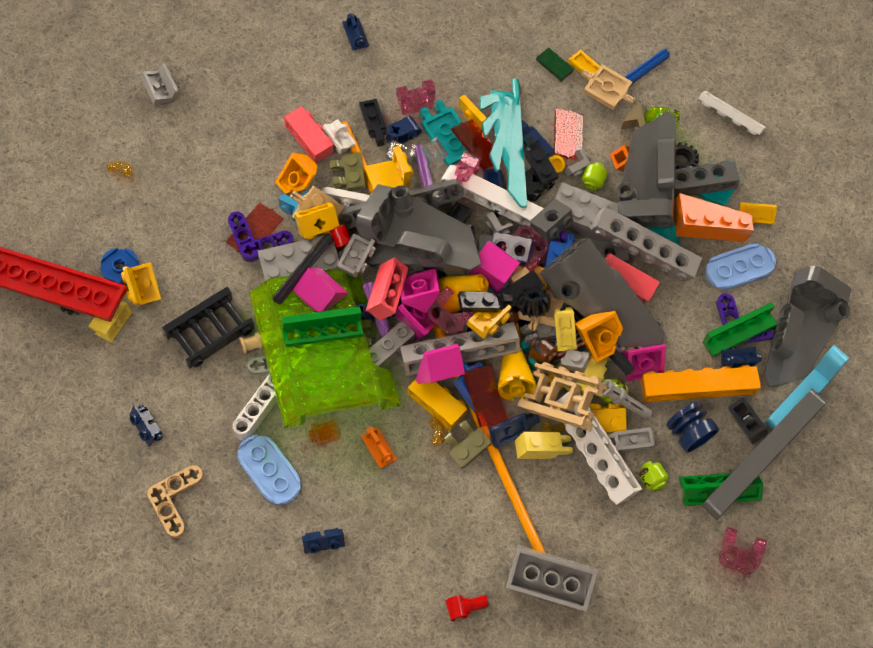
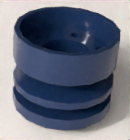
[666,401,720,453]

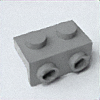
[140,64,178,104]
[336,234,376,278]

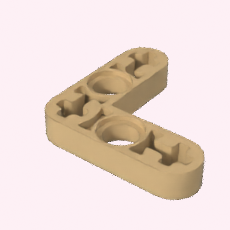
[147,465,203,539]

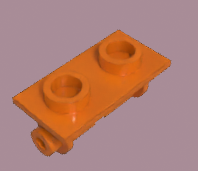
[360,426,397,469]

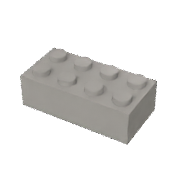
[555,182,618,240]
[258,234,341,293]
[506,545,598,611]

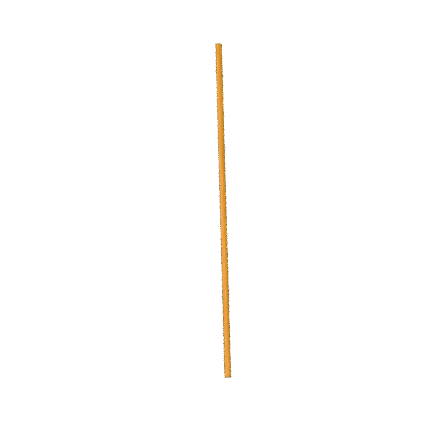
[341,121,546,553]

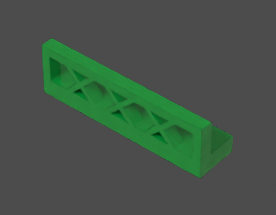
[702,302,777,358]
[281,306,364,348]
[679,473,763,506]

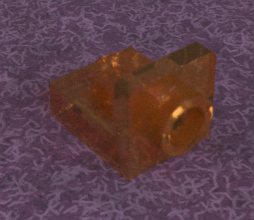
[308,420,340,447]

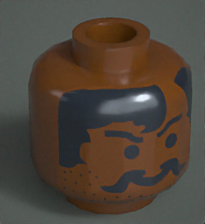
[529,337,558,364]

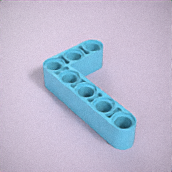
[764,345,850,430]

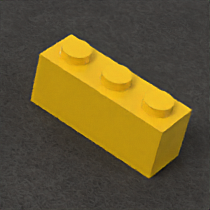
[407,379,467,431]

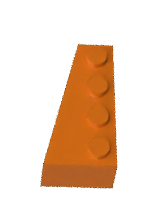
[674,193,754,242]

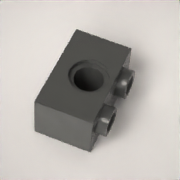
[529,199,573,244]

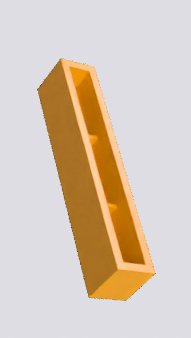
[640,365,761,402]

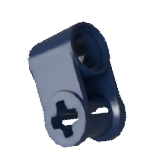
[386,116,422,146]

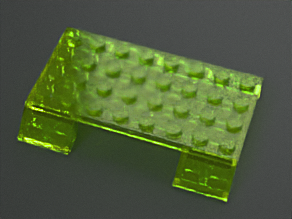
[249,268,401,428]

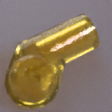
[107,161,133,176]
[428,417,446,446]
[541,422,566,434]

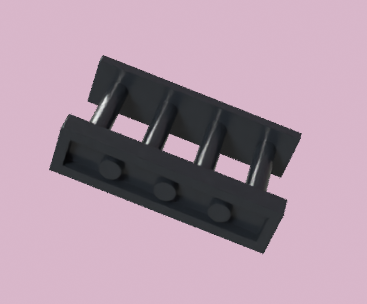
[162,287,254,369]

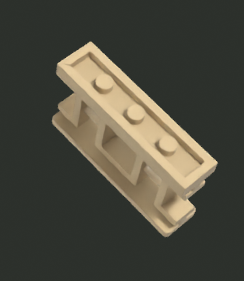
[517,362,607,432]

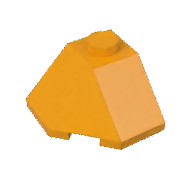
[275,153,318,194]
[575,311,623,363]

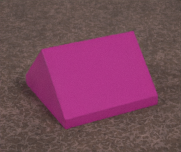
[468,241,520,293]
[293,268,348,312]
[401,268,440,313]
[394,302,438,340]
[416,344,465,383]
[621,344,666,382]

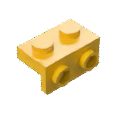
[466,305,512,339]
[589,403,627,433]

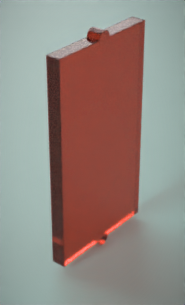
[553,108,583,160]
[451,120,503,170]
[226,202,284,255]
[463,366,507,427]

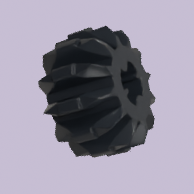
[518,287,551,318]

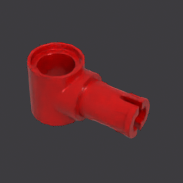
[329,224,351,249]
[445,595,488,622]

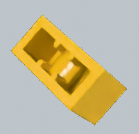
[294,202,340,240]

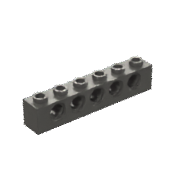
[627,161,739,198]

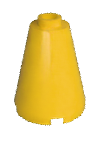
[436,274,489,314]
[498,348,537,401]

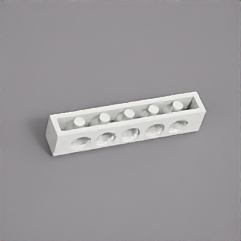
[556,391,642,505]

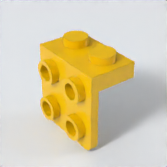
[365,146,413,190]
[121,262,162,306]

